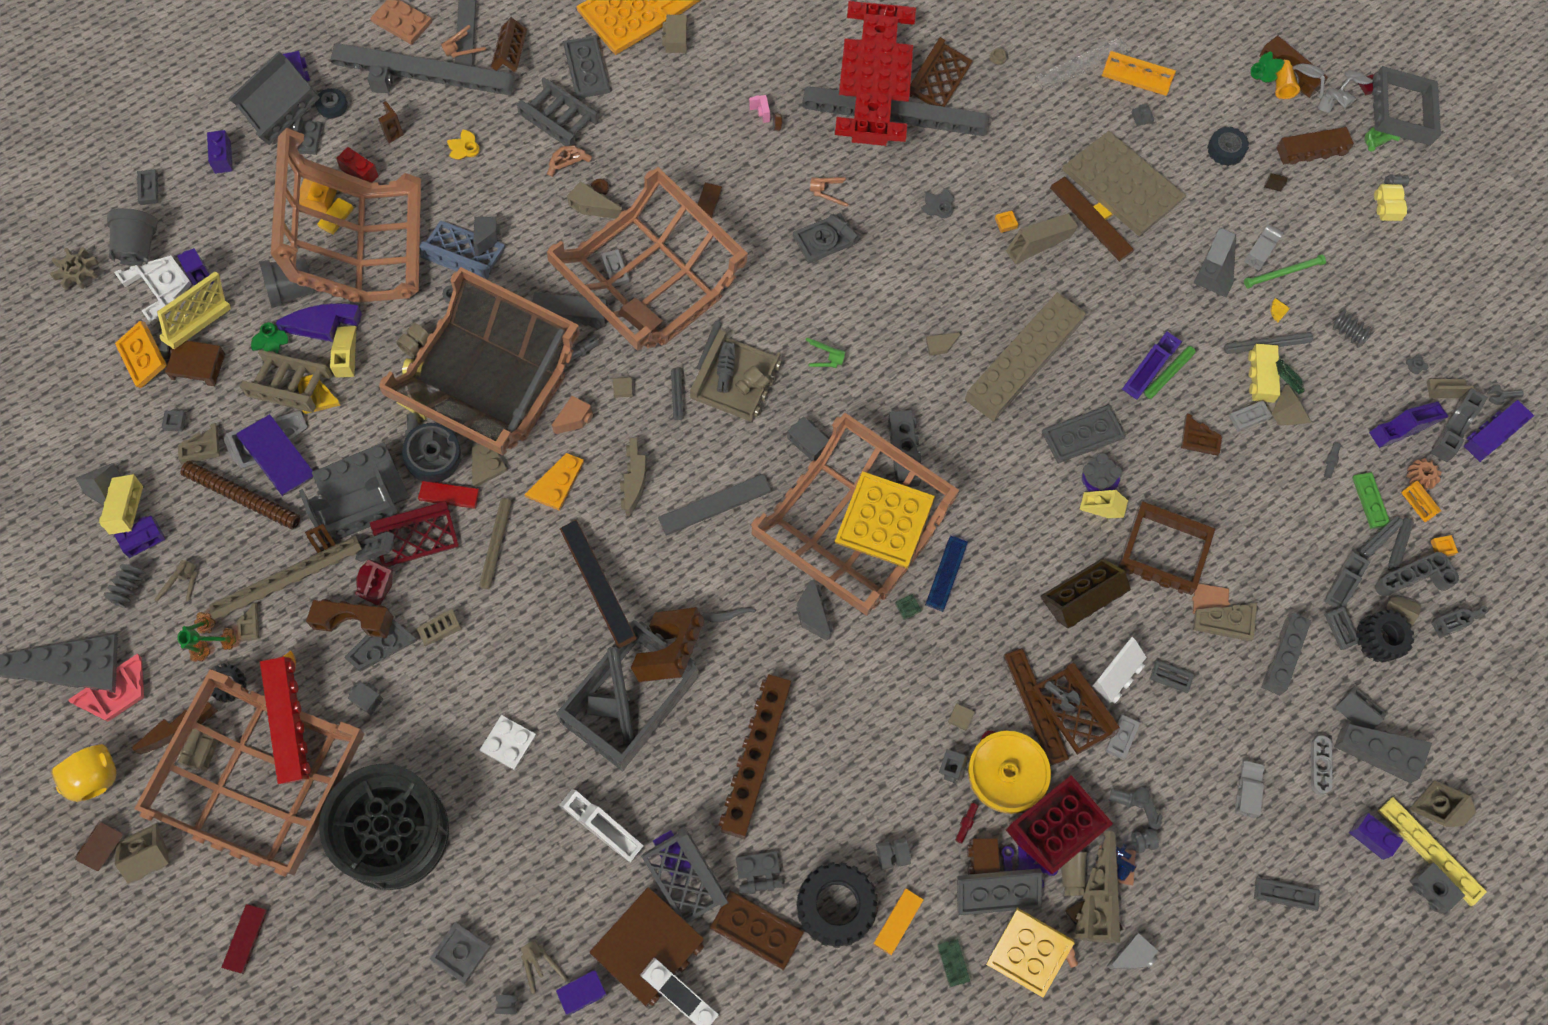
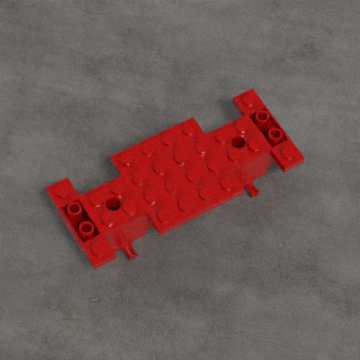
[835,1,916,146]

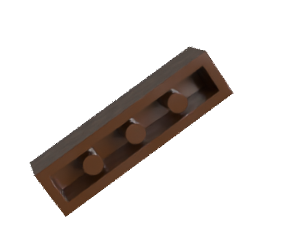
[1276,127,1354,165]

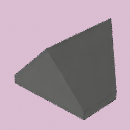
[76,463,121,506]

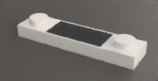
[640,958,719,1025]

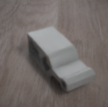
[1244,224,1283,271]
[1235,761,1264,819]

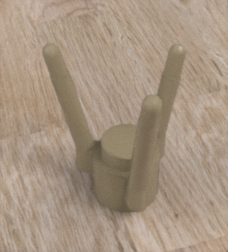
[154,560,198,602]
[520,941,568,994]

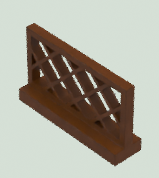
[909,37,973,107]
[1032,662,1120,755]

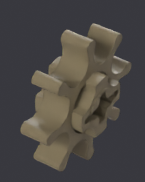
[50,247,99,290]

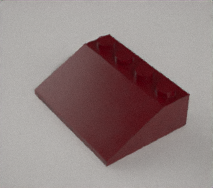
[1006,775,1113,875]

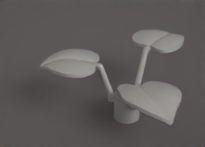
[1292,64,1373,113]

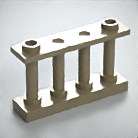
[240,350,332,413]

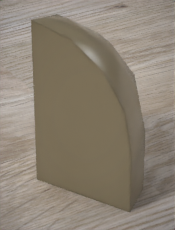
[1387,597,1421,629]

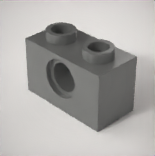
[1410,862,1465,914]

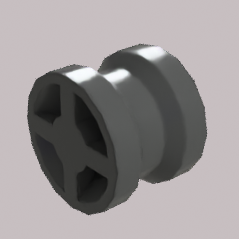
[495,995,518,1015]

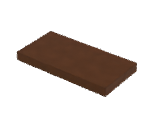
[710,890,804,971]

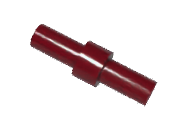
[955,803,979,844]

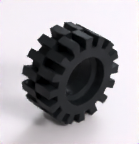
[211,663,247,702]

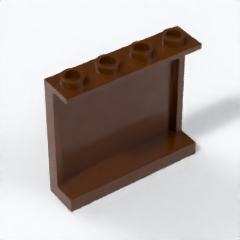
[589,887,705,1007]

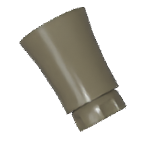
[1061,852,1087,896]

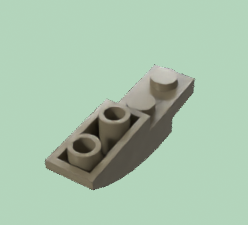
[620,438,646,516]

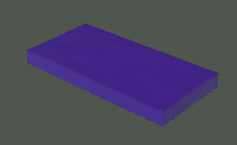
[236,414,314,496]

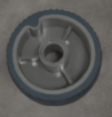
[402,423,461,483]

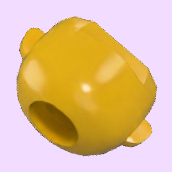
[51,744,117,802]

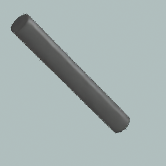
[697,321,722,370]

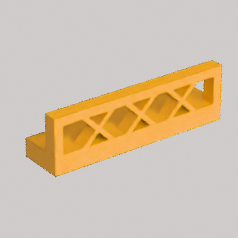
[1102,51,1176,96]

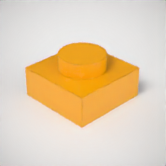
[995,210,1018,233]
[1431,535,1458,557]

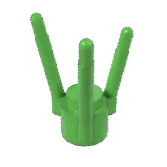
[806,338,845,368]

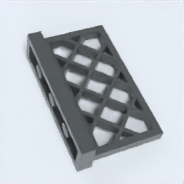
[641,827,728,923]

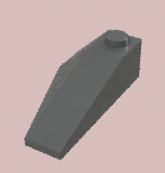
[1193,228,1236,298]

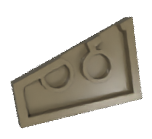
[1193,603,1257,641]

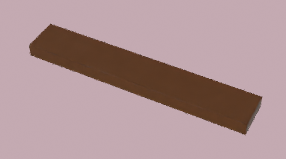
[1050,176,1134,262]
[1004,648,1069,766]

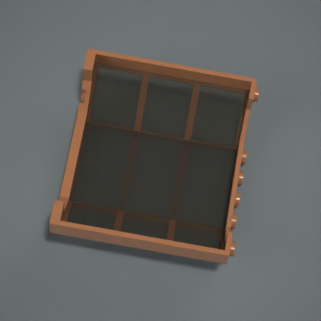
[379,267,580,456]

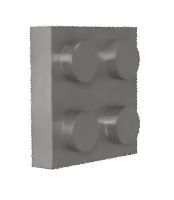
[429,922,491,984]

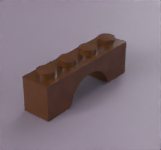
[1259,35,1328,98]
[306,599,394,638]

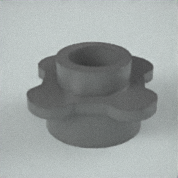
[1406,355,1429,375]

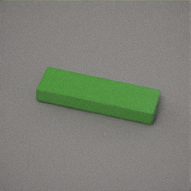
[1352,472,1390,529]

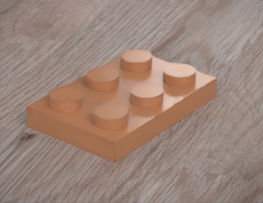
[370,0,432,45]

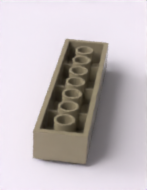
[965,292,1086,422]

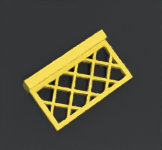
[157,272,231,349]

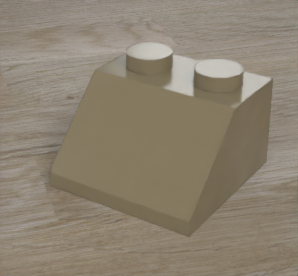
[115,823,169,884]

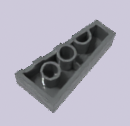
[1334,724,1432,783]

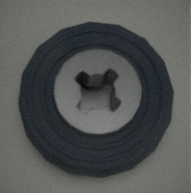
[315,88,347,118]

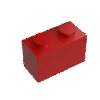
[336,146,379,183]

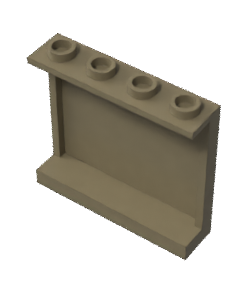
[690,330,782,422]

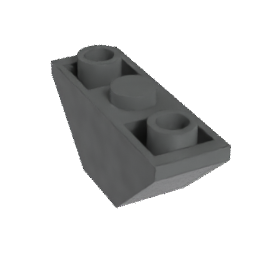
[796,580,833,640]

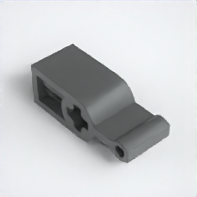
[1431,606,1489,638]

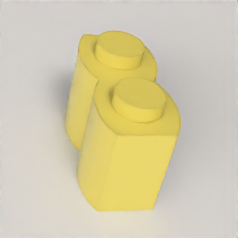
[1374,184,1407,221]

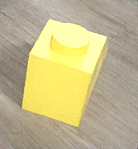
[1080,490,1128,518]

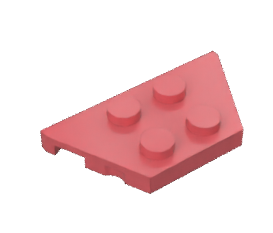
[68,654,144,722]

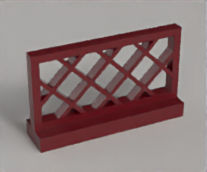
[369,501,459,567]

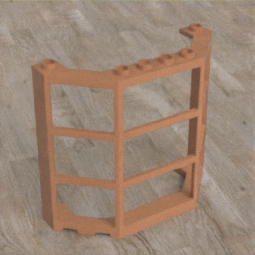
[271,128,421,302]
[547,167,748,351]
[751,413,959,616]
[134,669,365,877]

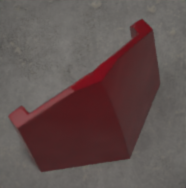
[355,559,393,605]

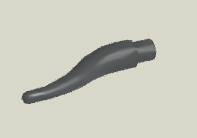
[702,608,756,623]

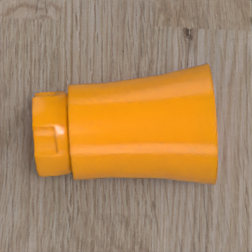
[1275,60,1300,99]

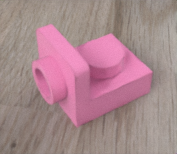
[749,95,770,123]

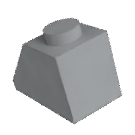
[1107,933,1158,969]

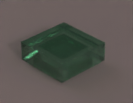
[895,594,922,620]

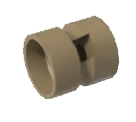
[396,323,429,358]

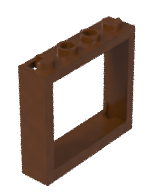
[1118,501,1216,595]

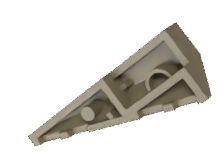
[1071,831,1120,943]

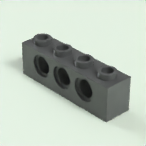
[888,410,922,487]

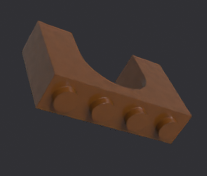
[631,607,704,682]

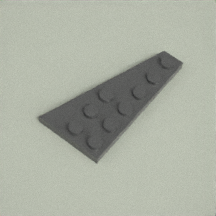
[0,634,118,693]

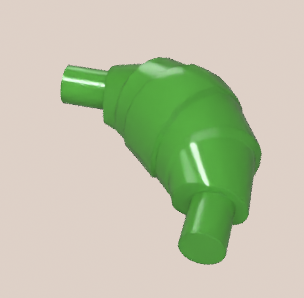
[1365,127,1400,152]

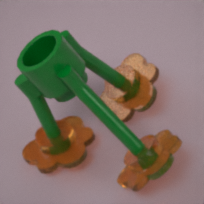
[177,612,236,662]

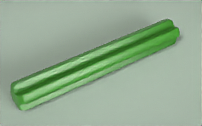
[1144,346,1196,399]

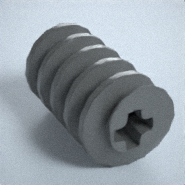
[1333,309,1375,348]
[104,564,146,608]

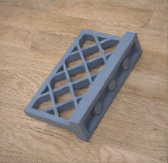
[419,220,505,280]

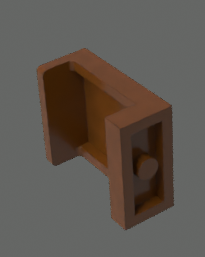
[165,341,225,387]

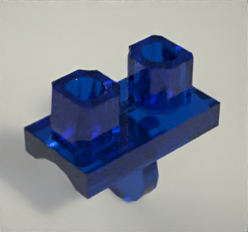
[1097,843,1136,881]

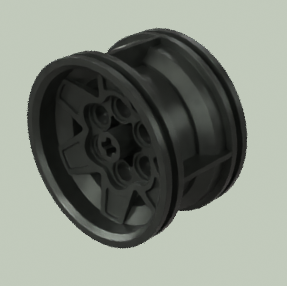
[319,764,449,890]

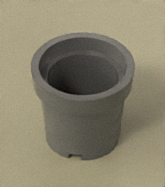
[107,208,158,266]
[259,258,315,308]

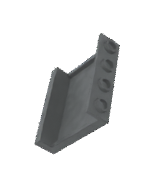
[228,51,320,145]

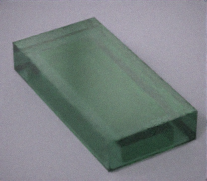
[1276,359,1305,394]
[937,939,971,988]

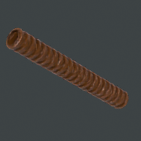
[180,461,300,530]

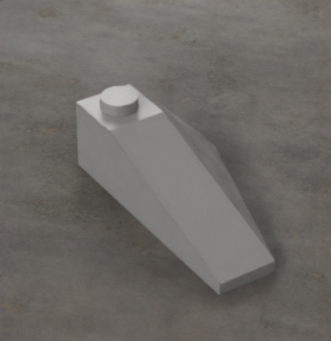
[224,411,308,469]

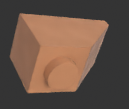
[552,396,593,434]

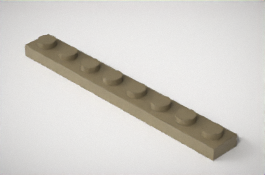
[209,535,362,620]

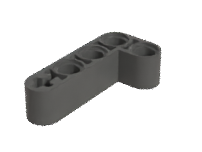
[1375,552,1459,596]

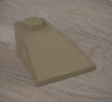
[1410,781,1476,827]

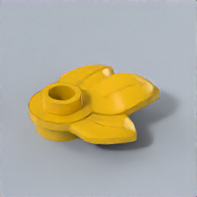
[447,129,480,159]

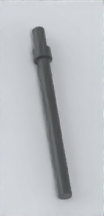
[507,328,566,432]

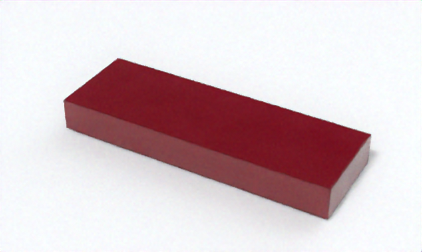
[221,904,268,974]

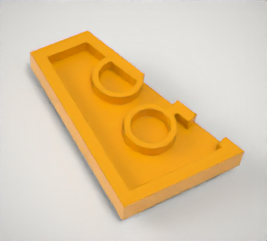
[524,453,584,511]

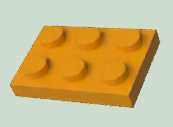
[115,321,167,388]

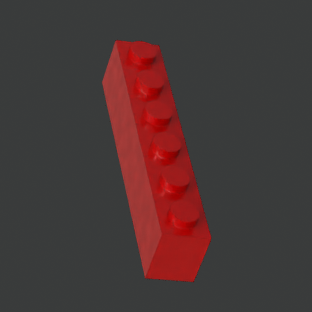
[260,656,311,784]

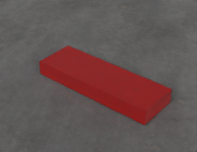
[418,481,480,509]

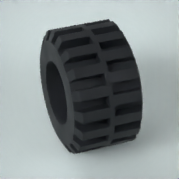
[1356,610,1414,663]

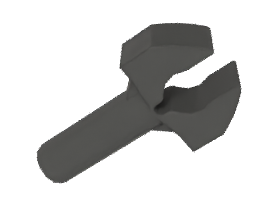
[1487,385,1524,405]
[1045,681,1080,711]

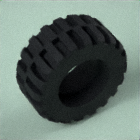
[796,862,878,948]

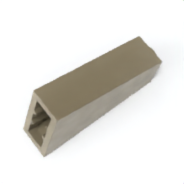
[1006,213,1078,265]

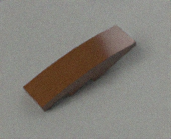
[131,702,218,755]

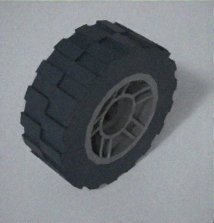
[1207,127,1249,166]

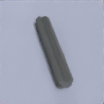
[671,368,684,420]
[1359,516,1403,559]
[1388,518,1414,570]

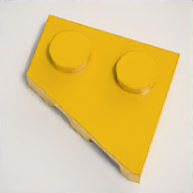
[298,374,340,414]

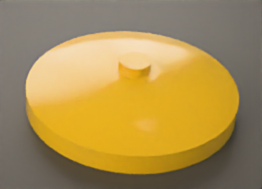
[968,731,1051,814]

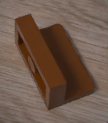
[378,101,404,144]
[74,820,123,871]

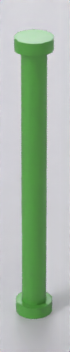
[1244,254,1326,289]

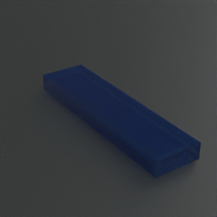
[925,535,968,612]

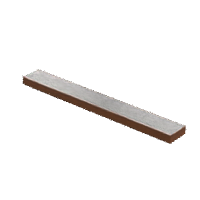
[559,520,637,649]

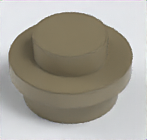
[989,48,1007,65]

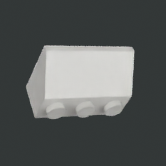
[1092,637,1146,706]

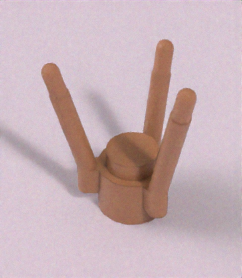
[441,25,486,58]
[810,177,848,207]

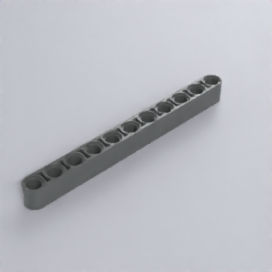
[330,43,515,95]
[802,87,989,136]

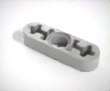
[1311,736,1332,795]

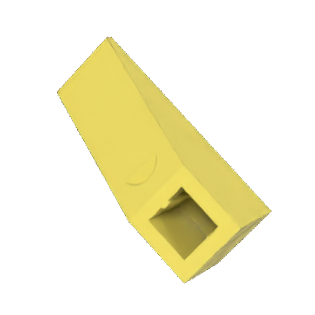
[330,326,357,378]

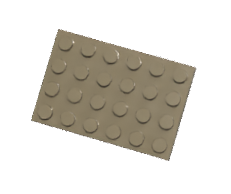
[1062,131,1186,237]

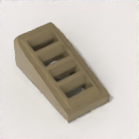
[417,609,462,646]

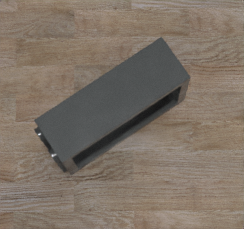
[556,620,698,771]

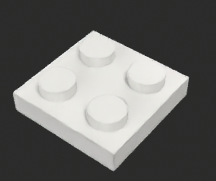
[480,715,537,771]

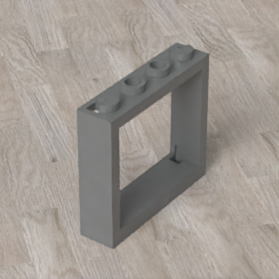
[1372,66,1441,146]

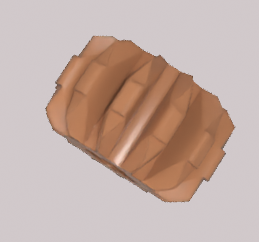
[1406,458,1442,490]

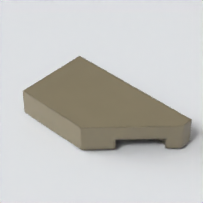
[926,332,960,356]
[237,603,259,642]

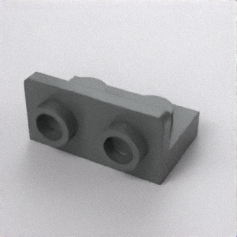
[293,116,322,155]

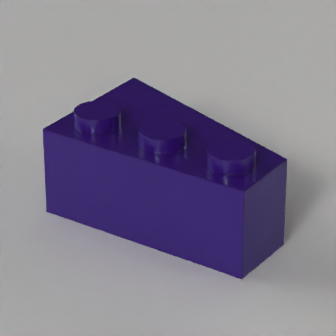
[1464,400,1534,462]

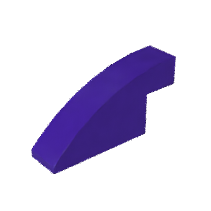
[276,304,362,342]
[1122,331,1182,400]
[1369,402,1449,448]

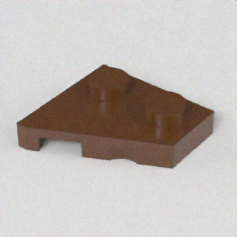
[1181,413,1222,456]

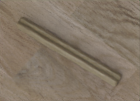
[479,498,511,589]

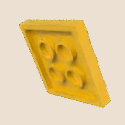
[986,908,1074,998]

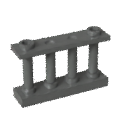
[517,77,598,146]

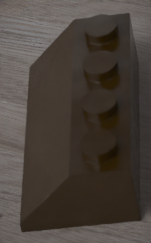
[1040,558,1131,629]

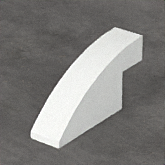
[559,789,643,862]

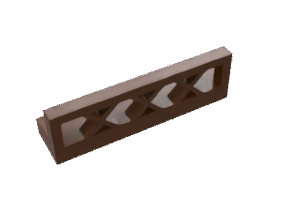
[491,17,527,72]

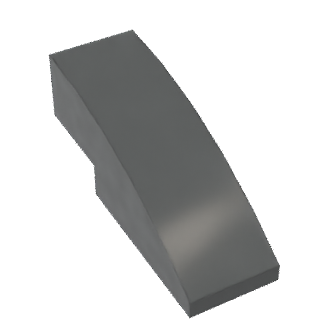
[1324,552,1370,609]

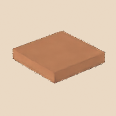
[619,298,663,332]

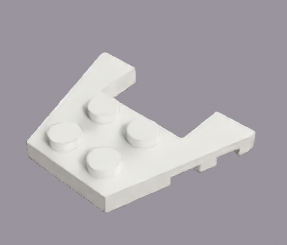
[114,256,192,326]

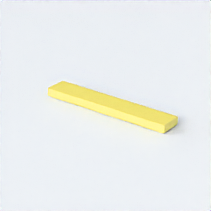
[1378,797,1487,906]

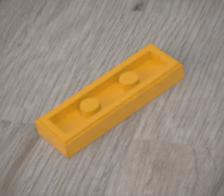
[873,889,923,955]

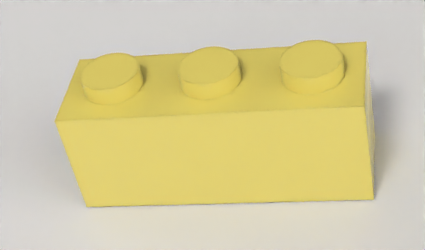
[1248,344,1280,403]
[99,474,143,535]

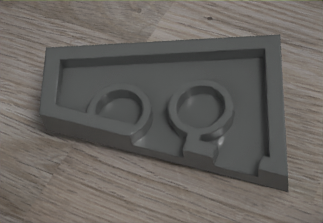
[344,619,417,672]

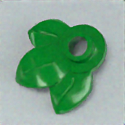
[1250,52,1284,83]
[251,322,288,354]

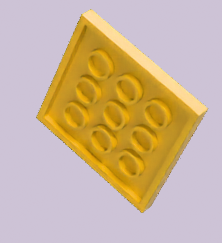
[835,471,935,569]

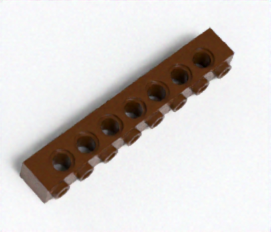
[718,674,791,840]

